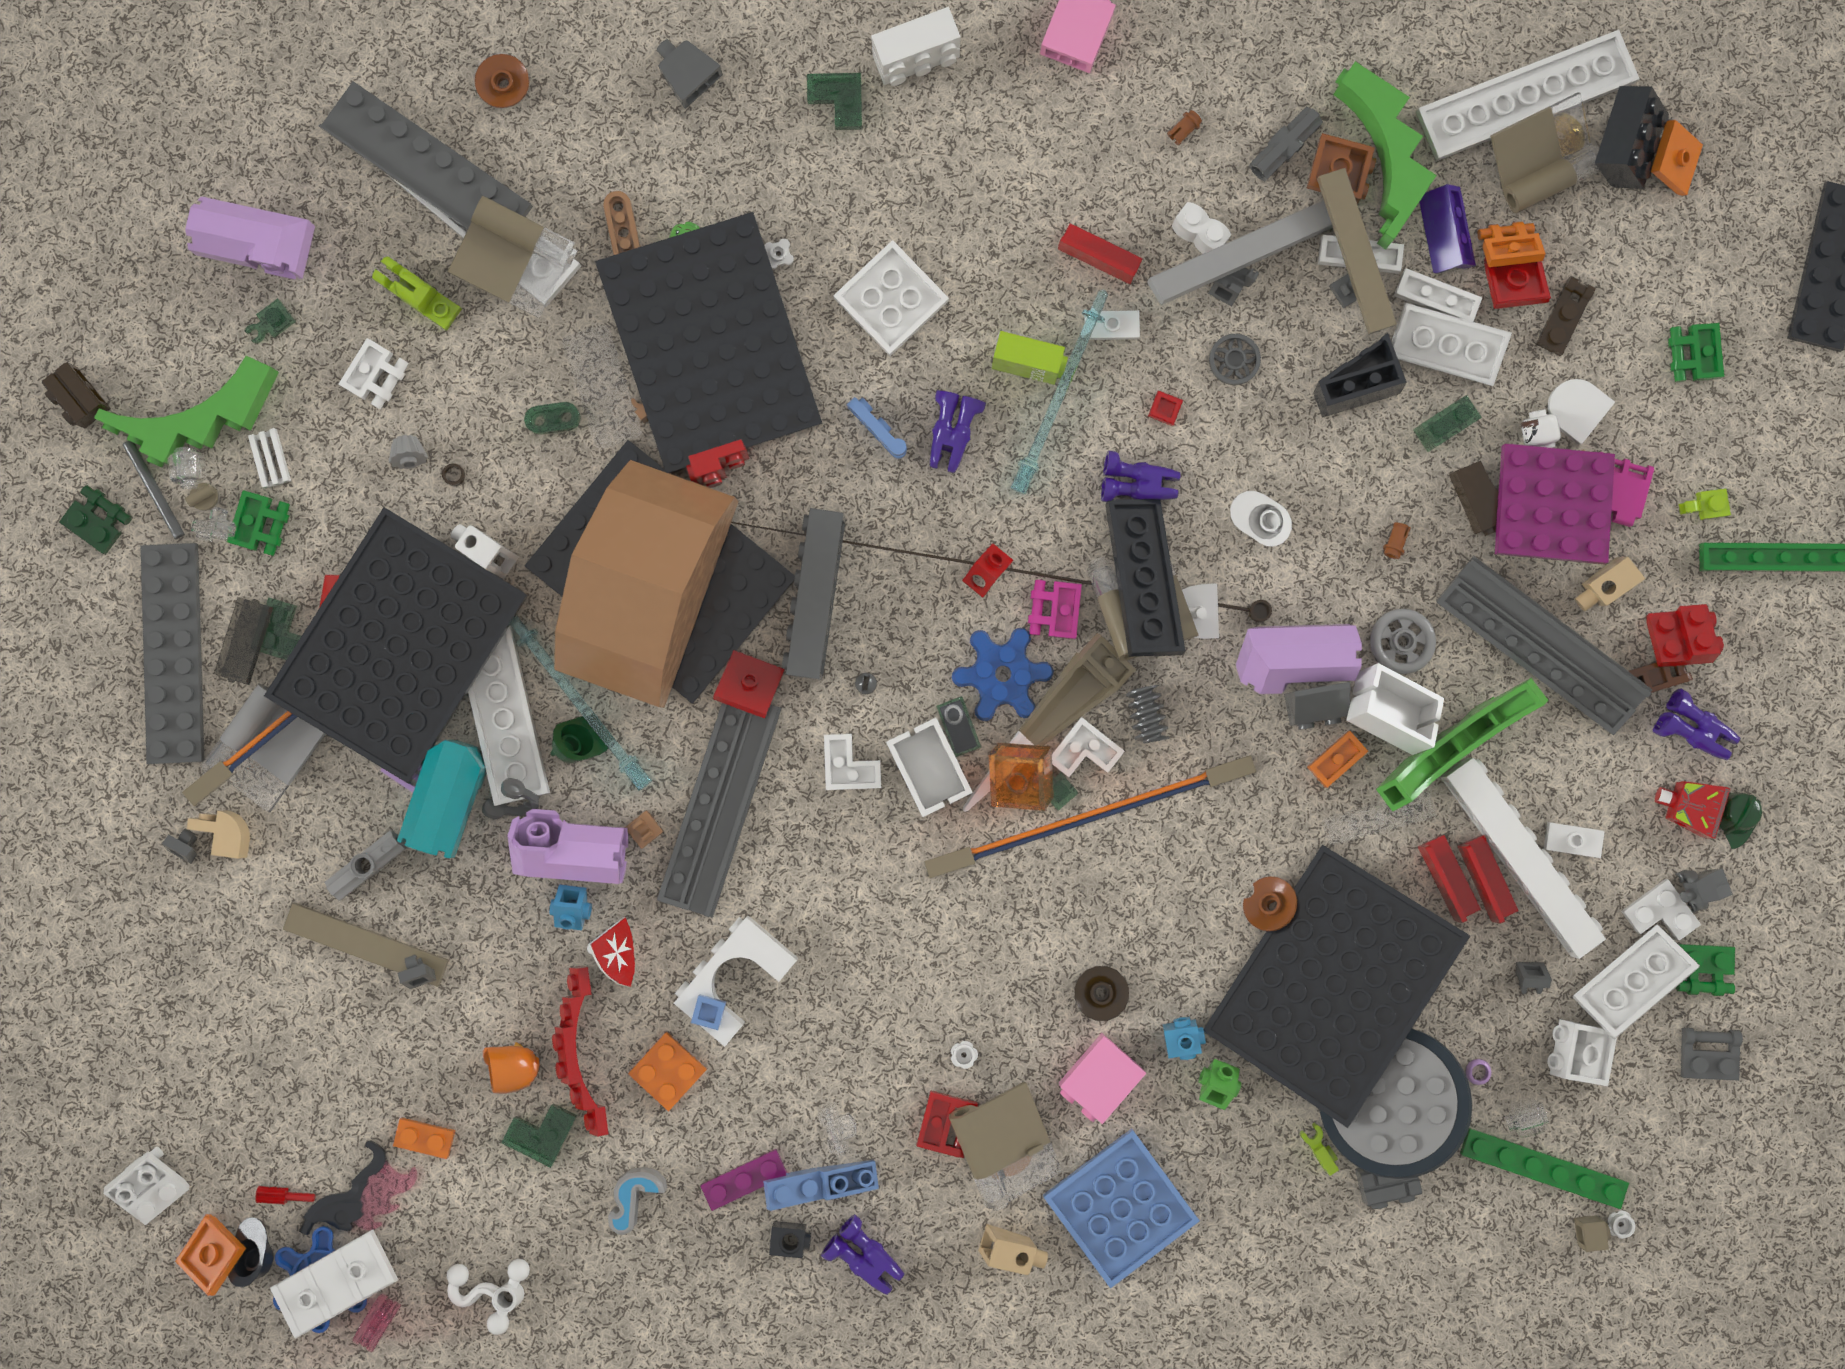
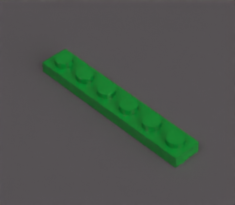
[1699,543,1845,572]
[1460,1128,1629,1209]

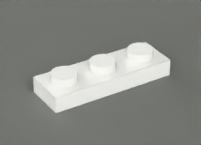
[1318,235,1404,274]
[1394,268,1482,322]

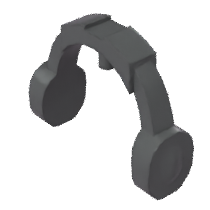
[482,778,539,819]

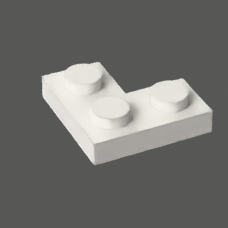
[1047,717,1125,777]
[824,734,881,790]
[1621,879,1701,941]

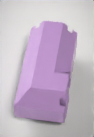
[185,197,315,279]
[1236,624,1362,694]
[508,809,629,884]

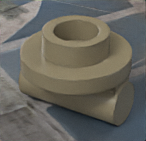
[185,483,218,511]

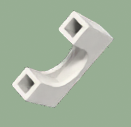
[674,916,798,1047]

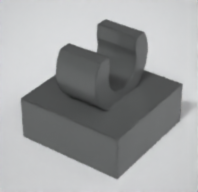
[1329,274,1357,309]
[162,828,198,864]
[398,955,436,989]
[1515,962,1552,994]

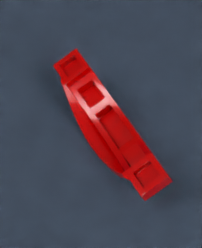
[552,966,609,1137]

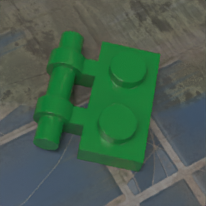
[1668,323,1725,383]
[227,490,290,556]
[1676,944,1735,996]

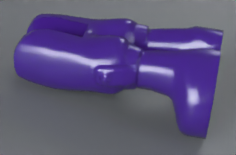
[930,390,986,473]
[1101,450,1181,502]
[1652,688,1741,760]
[821,1214,905,1295]

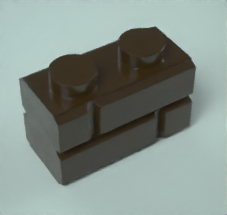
[42,362,111,429]

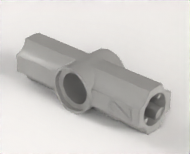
[324,830,407,901]

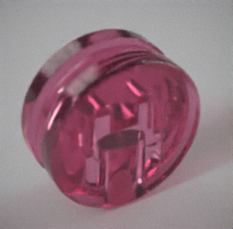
[352,1294,401,1353]

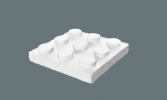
[834,240,949,356]

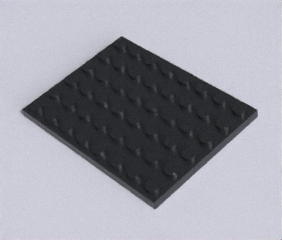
[595,212,822,473]
[524,440,795,704]
[264,507,529,784]
[1203,844,1471,1128]

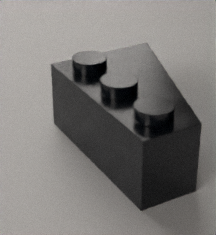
[1313,333,1407,418]

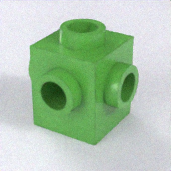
[1198,1059,1241,1110]

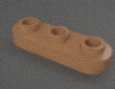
[603,191,641,255]

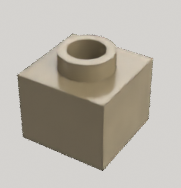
[1574,1215,1611,1252]

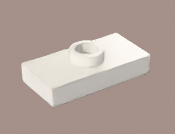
[1084,310,1140,340]
[1544,822,1605,858]

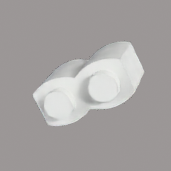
[1172,202,1231,254]

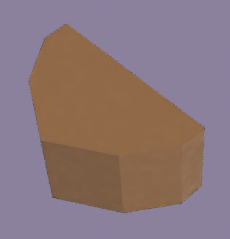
[554,460,739,708]

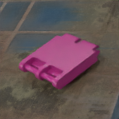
[1601,452,1654,527]

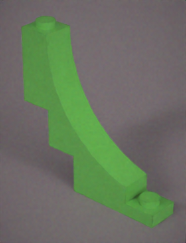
[1333,61,1437,250]

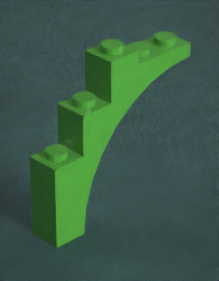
[94,356,279,468]
[1376,678,1548,811]

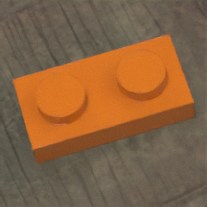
[1307,731,1369,788]
[393,1118,455,1159]

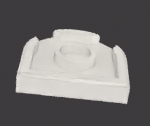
[1548,379,1615,445]

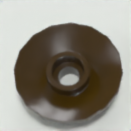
[1074,966,1129,1021]

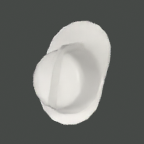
[1230,491,1292,546]

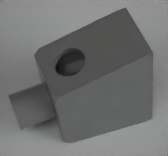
[657,39,723,109]

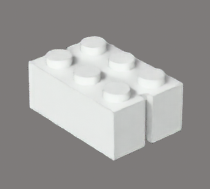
[871,7,961,86]
[1346,663,1444,755]
[886,718,973,817]

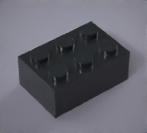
[1595,86,1669,189]

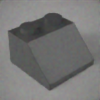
[1284,682,1351,730]

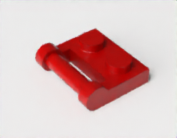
[916,1090,979,1158]

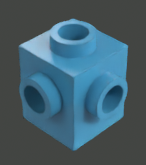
[549,884,592,931]
[1163,1017,1206,1060]

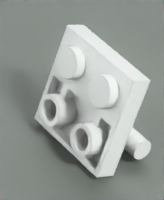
[103,1147,189,1225]

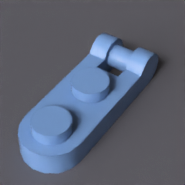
[846,397,907,459]

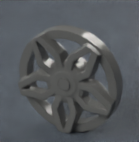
[1209,334,1261,385]

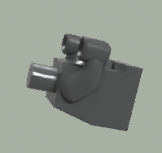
[1208,268,1259,307]
[1676,868,1733,913]

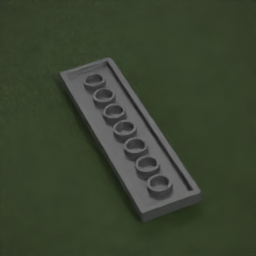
[140,543,205,764]

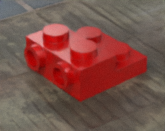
[686,439,750,488]
[1646,604,1724,667]

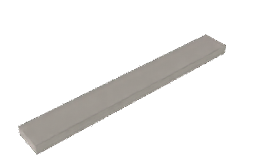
[1147,200,1333,305]

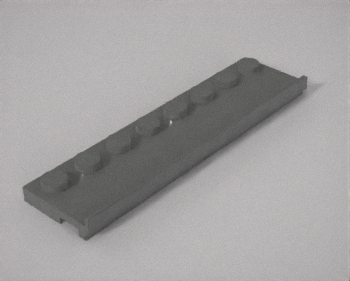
[319,81,533,230]
[1436,555,1652,735]
[657,703,782,918]

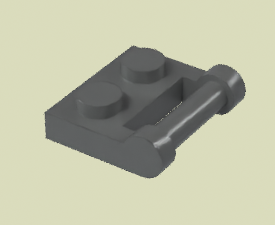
[1681,1027,1743,1081]

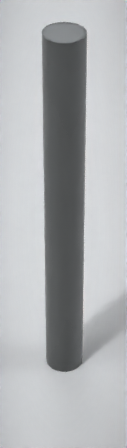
[123,441,185,540]

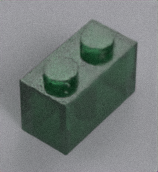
[1413,395,1482,452]

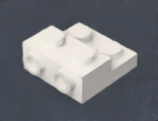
[1547,1019,1617,1086]

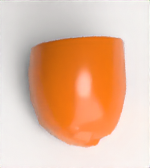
[483,1042,540,1094]

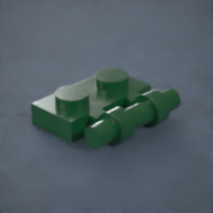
[59,485,132,555]

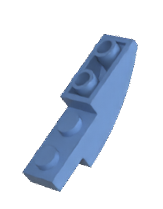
[763,1160,879,1211]

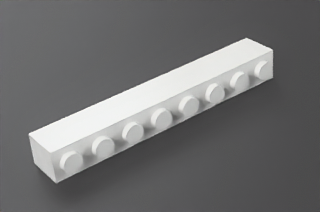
[1440,758,1606,959]

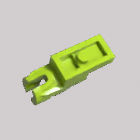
[372,256,462,331]

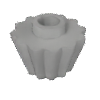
[389,435,428,469]

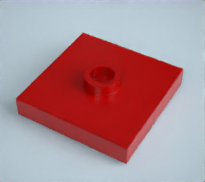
[1484,257,1551,309]
[713,650,785,719]

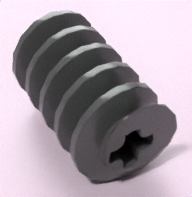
[1126,684,1170,744]

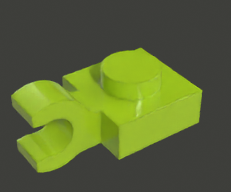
[1678,488,1731,520]
[1300,1122,1339,1176]

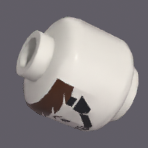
[1521,409,1561,448]

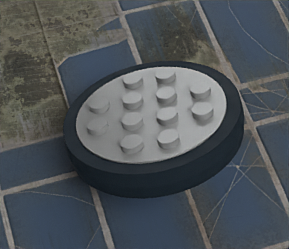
[1319,1029,1472,1179]

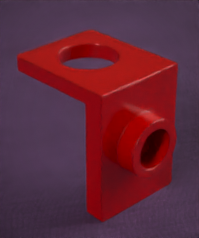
[962,544,1013,598]

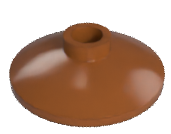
[475,54,529,108]
[1243,876,1297,931]

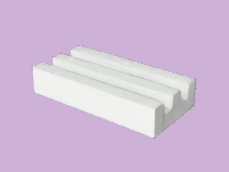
[248,428,291,489]

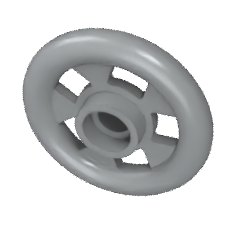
[1370,609,1436,674]

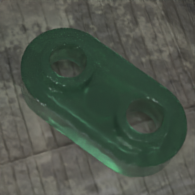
[524,402,581,435]

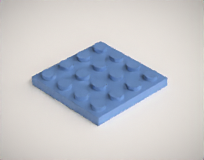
[1043,1128,1200,1289]

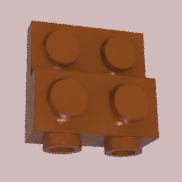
[1306,133,1376,204]

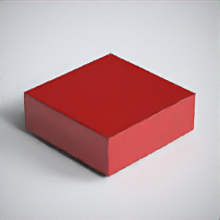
[1148,390,1183,426]

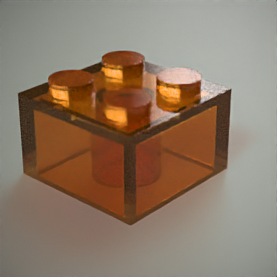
[989,743,1053,811]

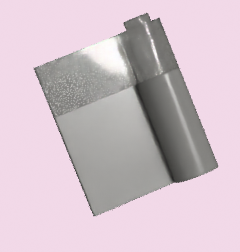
[200,683,326,812]

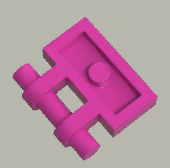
[1028,580,1082,639]

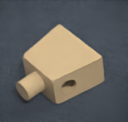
[1575,557,1646,611]
[978,1224,1048,1275]

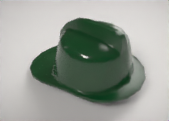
[550,716,611,764]
[1719,792,1762,849]

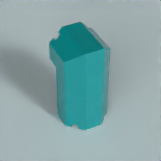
[397,740,487,858]

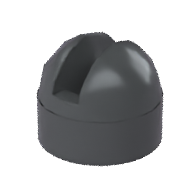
[855,673,877,695]

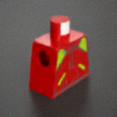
[1655,781,1731,839]

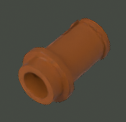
[1167,110,1202,146]
[1383,522,1411,559]

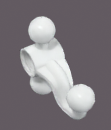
[446,1259,530,1335]

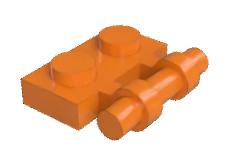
[1477,221,1546,267]

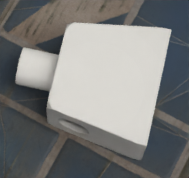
[451,524,519,579]

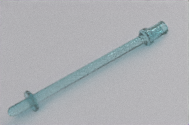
[1010,290,1108,495]
[510,615,652,791]

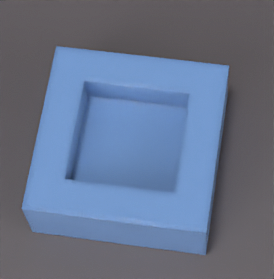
[691,994,726,1030]

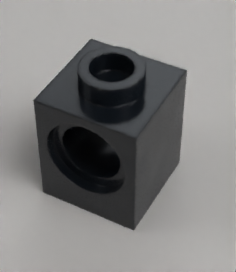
[769,1221,811,1258]

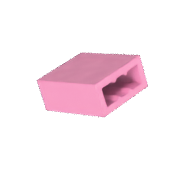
[1040,0,1116,73]
[1059,1033,1146,1124]

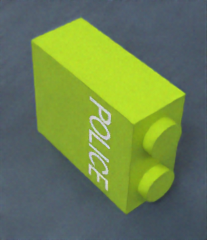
[992,331,1068,385]

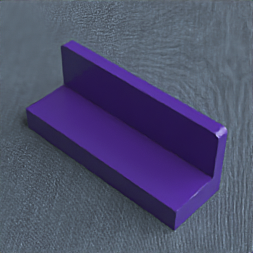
[1419,184,1476,274]

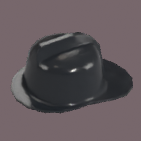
[228,1217,274,1287]

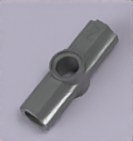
[1249,106,1323,182]

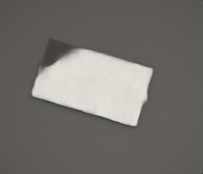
[214,597,274,685]

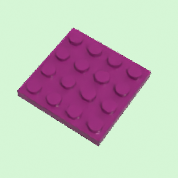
[1495,443,1615,565]

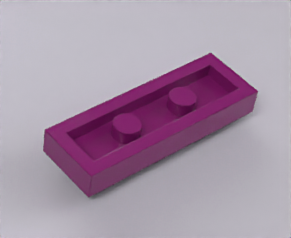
[700,1149,787,1211]

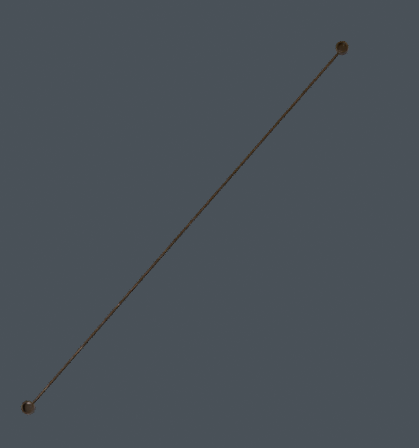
[442,463,1272,623]

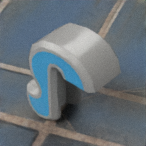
[608,1167,668,1235]

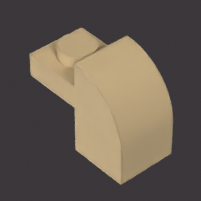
[187,810,250,859]

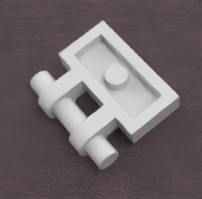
[339,338,409,410]

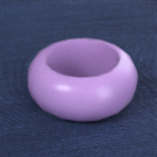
[1465,1059,1492,1085]

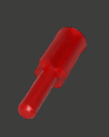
[255,1186,316,1205]

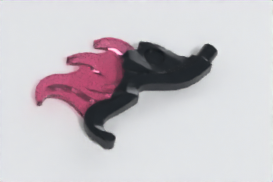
[299,1140,417,1235]

